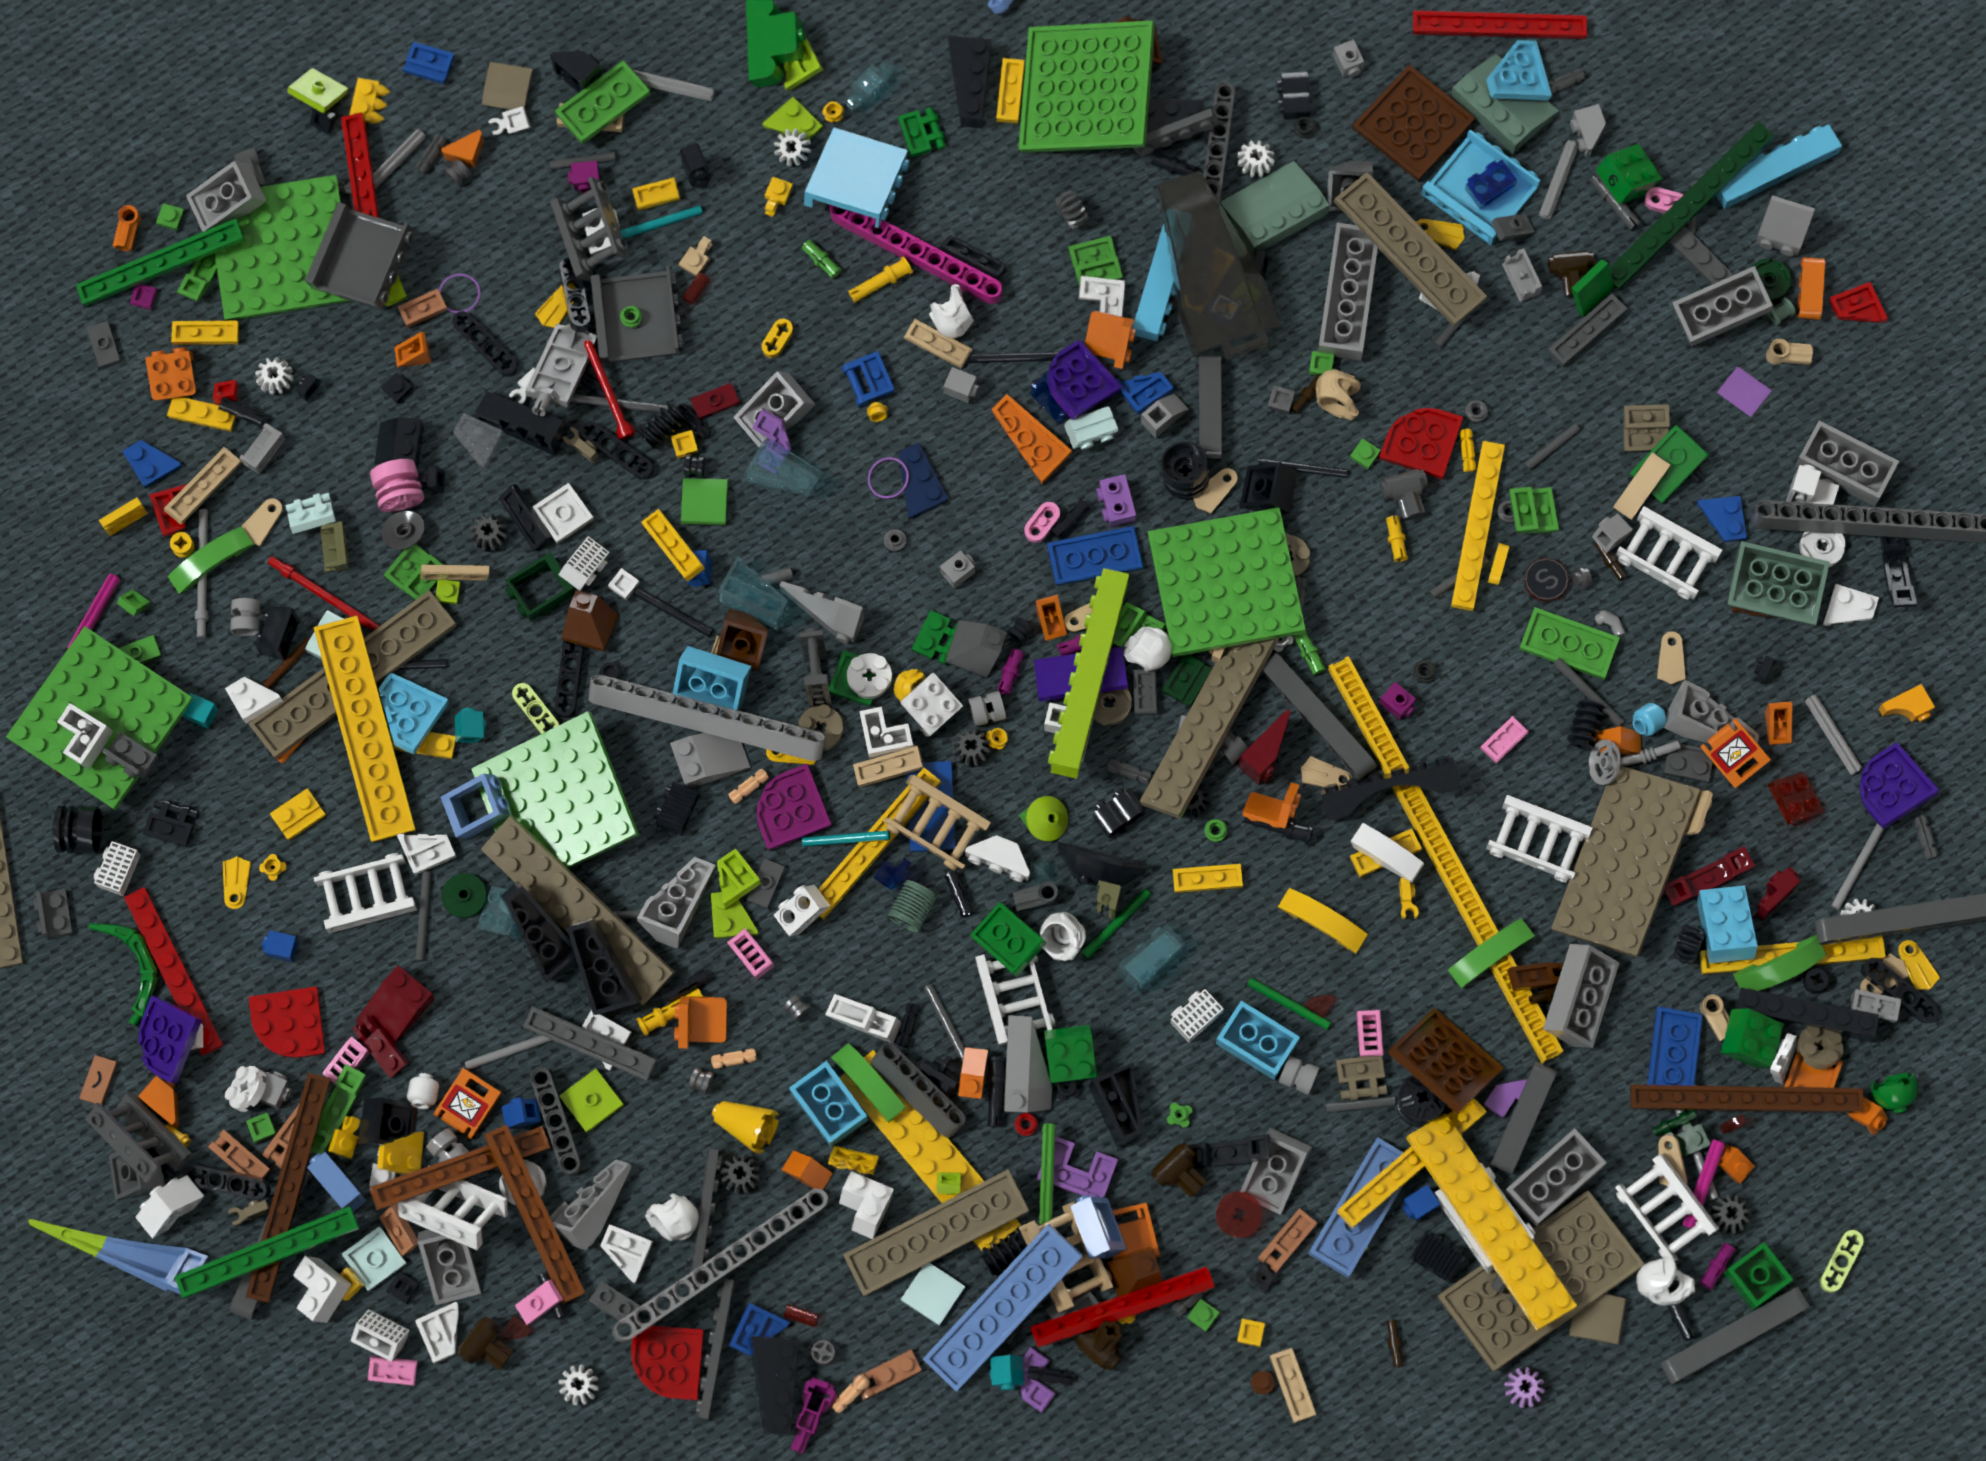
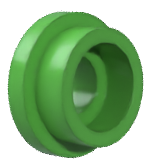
[620,306,642,328]
[1204,819,1227,842]

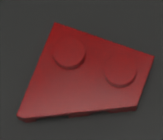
[1829,282,1888,323]
[150,484,187,537]

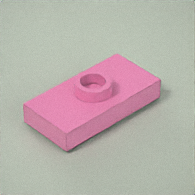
[1480,716,1529,764]
[515,1280,563,1325]
[368,1356,417,1385]

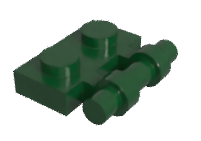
[1652,1110,1711,1158]

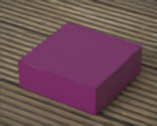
[130,284,158,310]

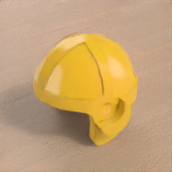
[894,669,926,702]

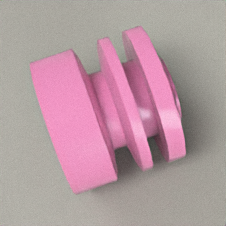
[370,459,424,512]

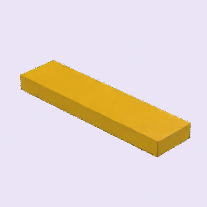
[641,509,705,582]

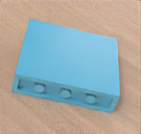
[804,127,910,228]
[1421,130,1540,245]

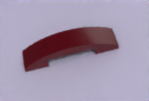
[1664,846,1755,907]

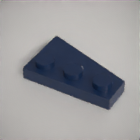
[899,442,948,520]

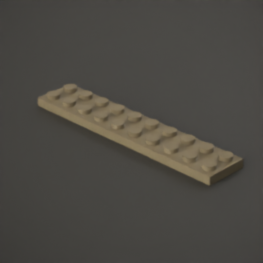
[248,590,457,759]
[1140,638,1279,819]
[481,815,675,1006]

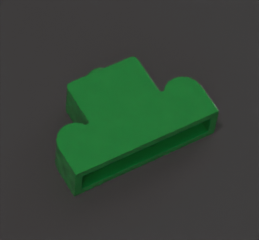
[746,0,806,87]

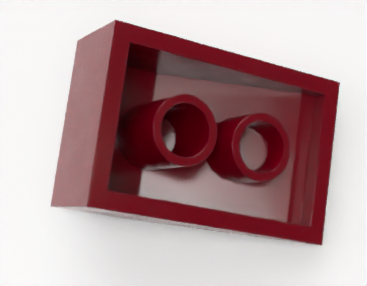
[1239,709,1291,785]
[355,965,435,1044]

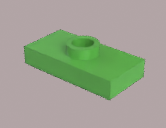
[118,635,162,664]

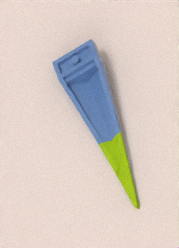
[28,1219,208,1294]

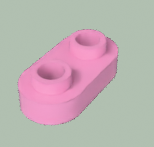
[1644,187,1683,213]
[1024,502,1060,543]

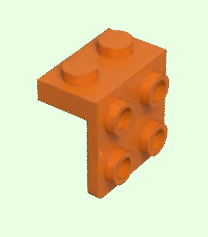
[1085,311,1136,369]
[145,347,196,400]
[1242,783,1301,829]
[674,996,727,1049]

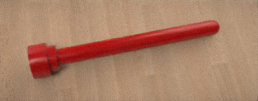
[584,340,636,440]

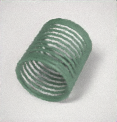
[888,880,937,932]

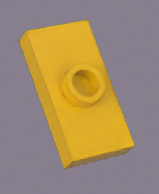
[632,177,680,211]

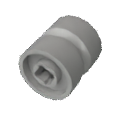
[230,598,261,636]
[968,691,1006,727]
[1278,1055,1319,1095]
[426,1128,469,1162]

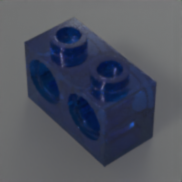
[1465,160,1517,210]

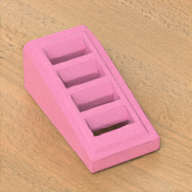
[727,929,774,980]
[1356,1010,1383,1057]
[322,1037,370,1084]

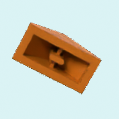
[441,129,484,168]
[395,332,431,368]
[1036,595,1067,641]
[1764,702,1792,745]
[1595,726,1641,755]
[782,1150,833,1190]

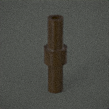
[1291,375,1320,414]
[1595,543,1626,581]
[1529,987,1556,1005]
[1387,1320,1403,1368]

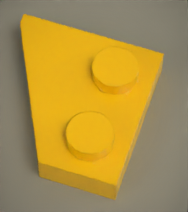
[377,1131,424,1175]

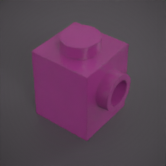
[568,161,600,193]
[1379,682,1416,720]

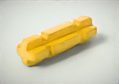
[1460,429,1476,472]

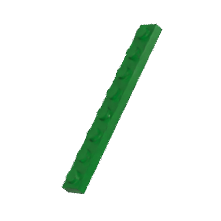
[76,219,245,306]
[174,1206,359,1299]

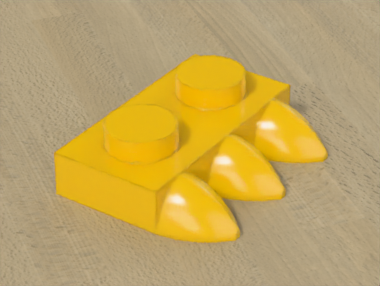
[350,78,390,123]
[828,1146,879,1175]

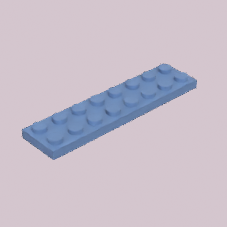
[923,1223,1083,1392]

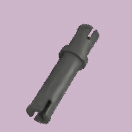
[1589,173,1641,231]

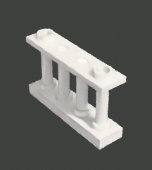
[1616,507,1722,600]
[1486,795,1593,883]
[314,853,417,933]
[975,955,1056,1048]
[1615,1153,1719,1261]
[1435,1163,1535,1274]
[398,1165,508,1250]

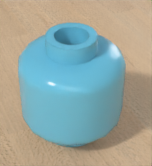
[1632,703,1666,736]

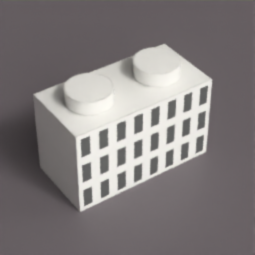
[558,536,609,591]
[94,841,141,896]
[1171,989,1223,1043]
[351,1310,409,1362]

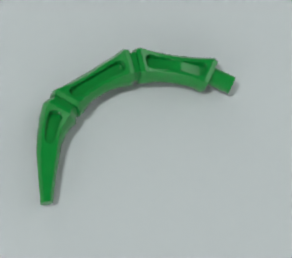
[89,923,159,1027]

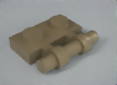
[1336,1056,1387,1101]

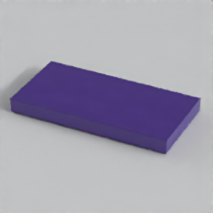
[1034,647,1128,702]

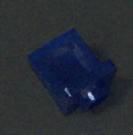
[874,858,912,890]

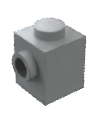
[1333,40,1364,77]
[943,367,979,403]
[1592,514,1633,553]
[940,550,975,589]
[259,1071,291,1109]

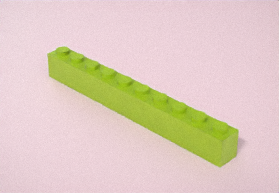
[1048,568,1129,779]

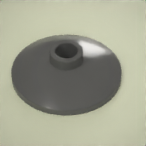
[381,511,425,550]

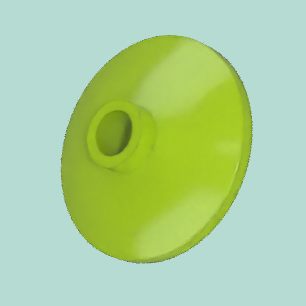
[1026,796,1068,841]

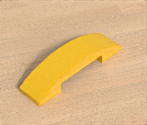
[1278,888,1368,954]

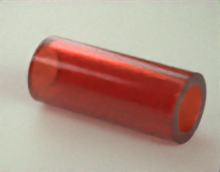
[682,273,710,305]
[783,1304,819,1328]

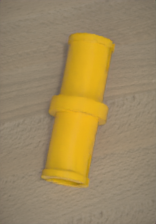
[1386,516,1408,562]

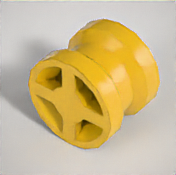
[170,532,195,558]

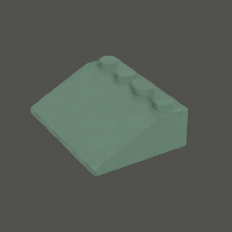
[1451,54,1559,154]
[1220,161,1329,255]
[1727,541,1830,626]

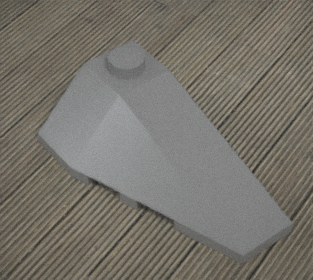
[780,581,865,644]
[1664,680,1759,743]
[637,857,716,949]
[1004,1016,1052,1112]
[550,1160,632,1250]

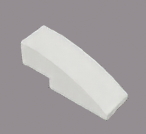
[1351,823,1424,882]
[825,994,902,1044]

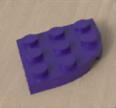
[1047,339,1122,420]
[1860,742,1939,829]
[139,995,202,1084]

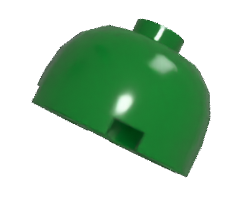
[1870,1073,1918,1113]

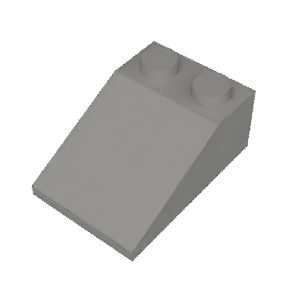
[186,161,266,232]
[1755,195,1815,256]
[734,371,816,449]
[670,733,750,789]
[1239,1128,1312,1215]
[418,1230,481,1305]

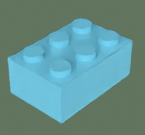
[673,646,751,711]
[1697,885,1757,964]
[1216,1001,1300,1080]
[789,1061,868,1147]

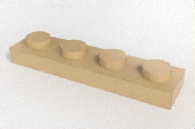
[164,447,241,525]

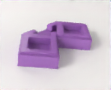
[752,408,792,469]
[1483,1079,1527,1118]
[1020,1347,1055,1413]

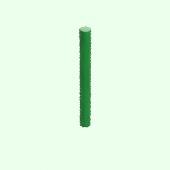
[1082,889,1151,959]
[1247,977,1331,1030]

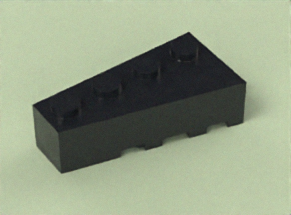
[474,391,567,457]
[567,918,642,1016]

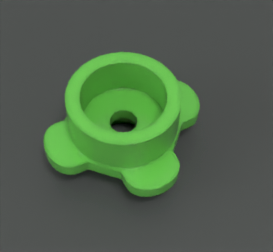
[1167,1103,1192,1128]

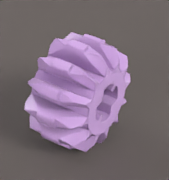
[1504,1368,1545,1408]

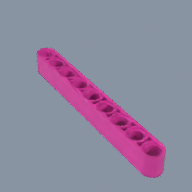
[830,205,1002,304]

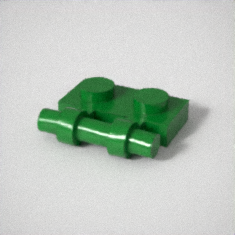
[898,107,946,158]
[911,610,958,665]

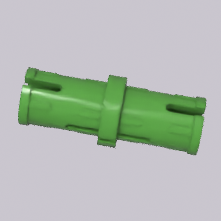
[802,239,842,279]
[1293,631,1326,676]

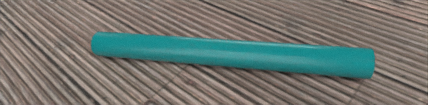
[620,205,703,239]
[802,831,891,847]

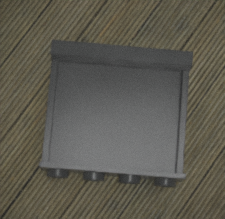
[305,202,415,310]
[591,266,683,364]

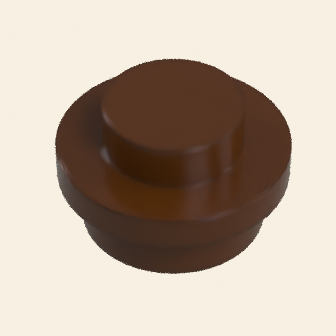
[1251,1371,1274,1395]

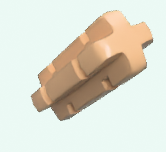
[729,769,769,804]
[711,1048,757,1069]
[831,1375,870,1413]

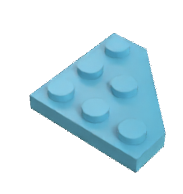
[1486,40,1552,101]
[378,673,449,754]

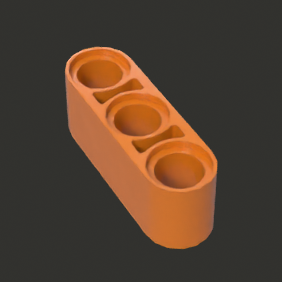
[1797,257,1825,320]

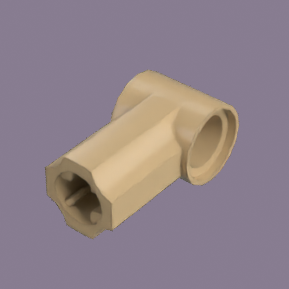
[1766,339,1813,365]
[1700,995,1729,1042]

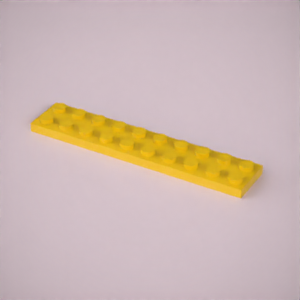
[313,616,416,843]
[840,1050,1021,1252]
[1406,1113,1577,1331]

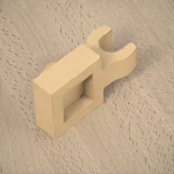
[679,236,713,277]

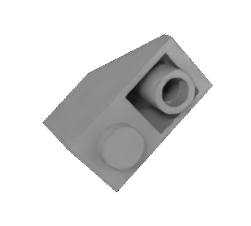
[1570,104,1606,158]
[1141,394,1189,438]

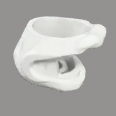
[929,284,974,338]
[1124,627,1172,672]
[1040,912,1086,961]
[645,1193,699,1241]
[1637,1257,1695,1306]

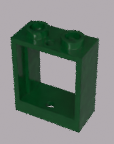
[505,552,575,622]

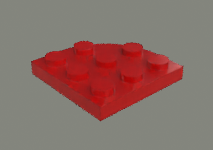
[1379,408,1463,480]
[249,986,325,1058]
[631,1326,704,1401]

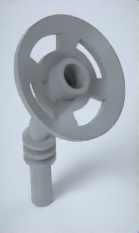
[1589,740,1681,785]

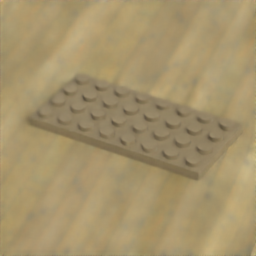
[1551,766,1701,958]
[1438,1191,1645,1373]

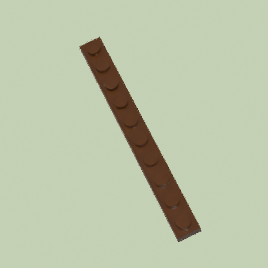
[246,1073,332,1304]
[1630,1085,1864,1113]

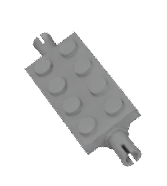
[525,309,598,416]

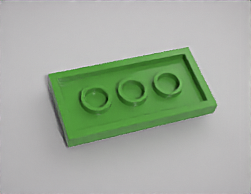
[555,61,651,145]
[1519,607,1620,680]

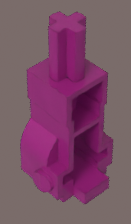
[790,1378,838,1454]

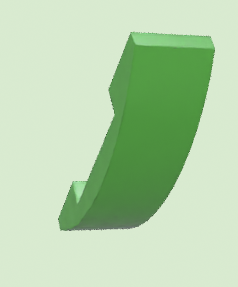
[177,254,217,301]
[168,526,254,594]
[1448,918,1535,989]
[1733,934,1826,991]
[831,1043,906,1123]
[312,1064,366,1155]

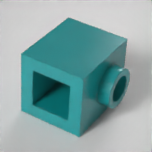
[183,693,218,729]
[455,708,486,743]
[990,1355,1024,1391]

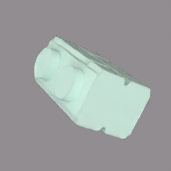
[1064,407,1118,450]

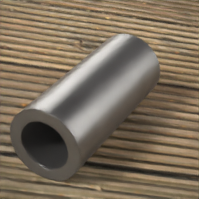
[760,567,794,588]

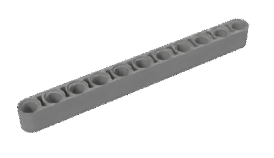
[588,675,825,761]
[613,1189,828,1342]

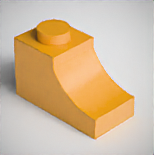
[1879,684,1935,722]

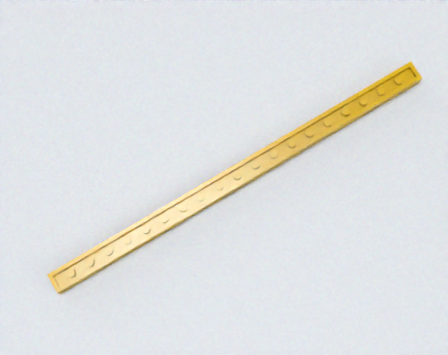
[1328,656,1563,1064]

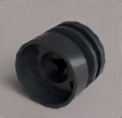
[1160,441,1210,500]
[52,805,102,854]
[1396,1076,1446,1128]

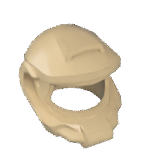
[1316,369,1361,421]

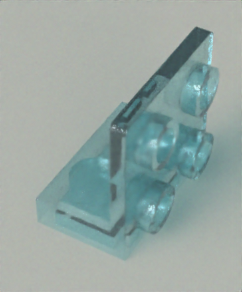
[477,886,524,944]

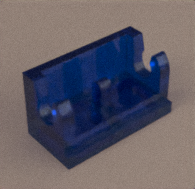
[1029,372,1069,424]

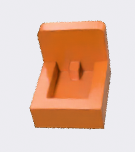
[1847,1097,1888,1135]
[1718,1145,1755,1184]

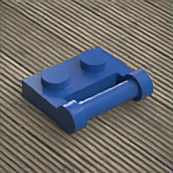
[842,351,895,407]

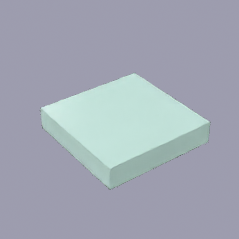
[342,1226,407,1292]
[901,1263,965,1326]

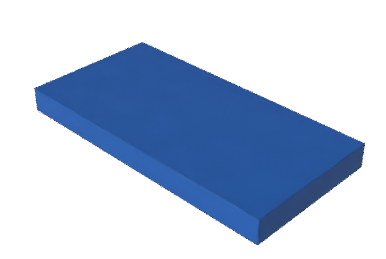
[1047,526,1143,586]
[907,761,955,853]
[1647,1006,1703,1086]

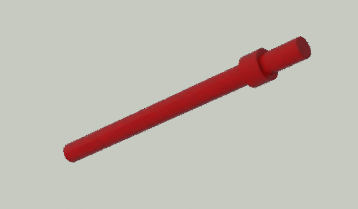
[267,556,380,631]

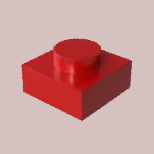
[213,380,239,405]

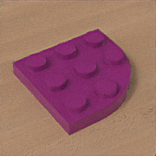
[757,764,832,851]

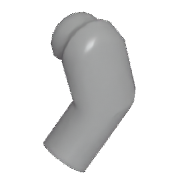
[1595,610,1626,637]

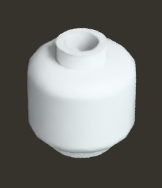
[407,1073,439,1109]

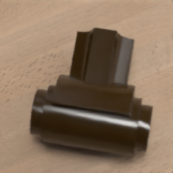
[1548,250,1595,297]
[1151,1142,1207,1198]
[457,1316,514,1371]
[1075,1321,1123,1371]

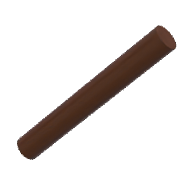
[261,637,310,690]

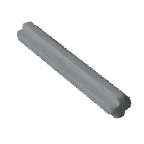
[633,70,714,101]
[373,129,426,189]
[1539,140,1578,220]
[1805,695,1862,775]

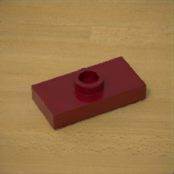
[690,383,740,420]

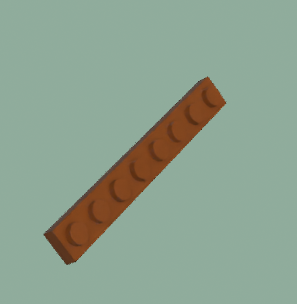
[484,1125,585,1304]
[369,1126,551,1210]

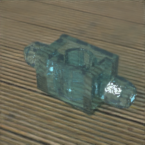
[846,61,894,110]

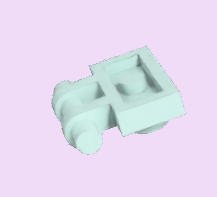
[286,493,336,534]

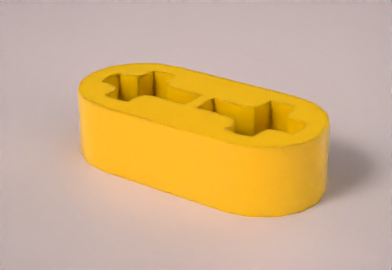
[762,319,793,358]
[1488,543,1509,586]

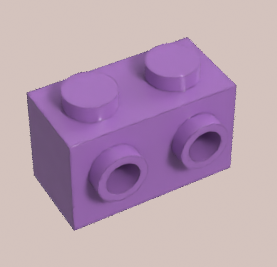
[1096,474,1136,528]

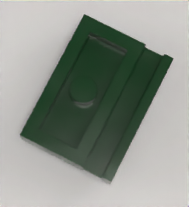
[1162,654,1213,708]

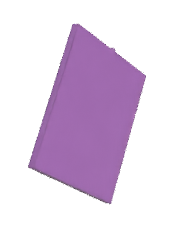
[1717,366,1772,417]

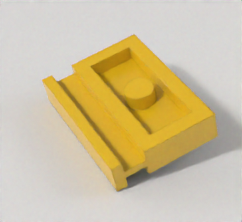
[99,497,148,537]
[270,788,326,841]

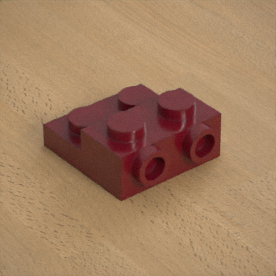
[1755,867,1800,921]

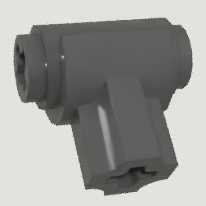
[1380,469,1428,520]

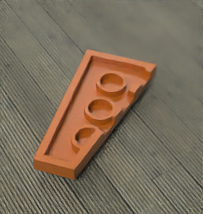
[992,394,1072,484]

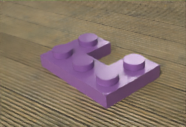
[1037,1136,1118,1198]

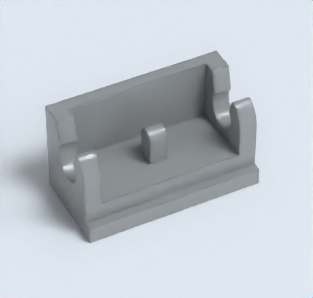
[1502,248,1542,302]
[239,423,285,474]
[1850,989,1901,1023]

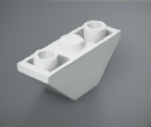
[965,835,1030,882]

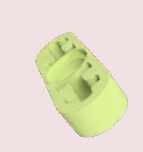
[512,683,559,734]
[1820,1230,1863,1293]

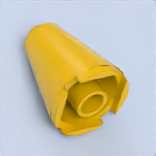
[712,1101,779,1154]

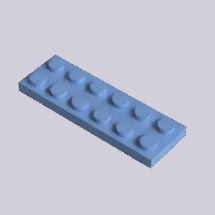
[1308,1137,1403,1278]

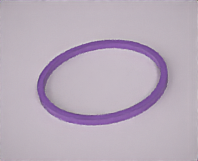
[439,274,480,313]
[868,457,909,499]

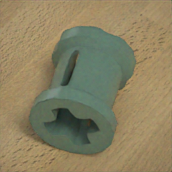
[1767,298,1796,326]

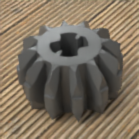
[1056,190,1089,229]
[470,514,507,551]
[952,728,990,767]
[721,1155,760,1195]
[1710,1194,1751,1235]

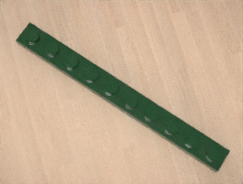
[1609,121,1774,291]

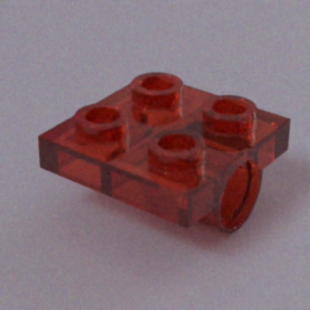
[1768,772,1824,826]

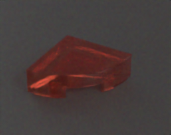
[1304,995,1336,1018]
[1719,1114,1746,1134]
[500,1316,533,1340]

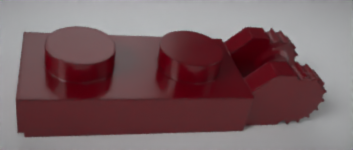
[353,1015,409,1078]

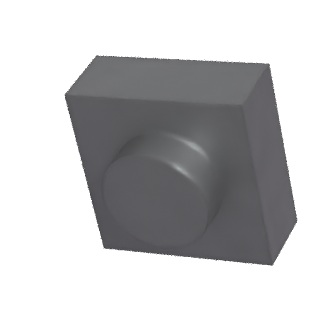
[1267,386,1295,414]

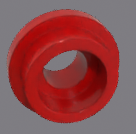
[1015,1113,1038,1136]

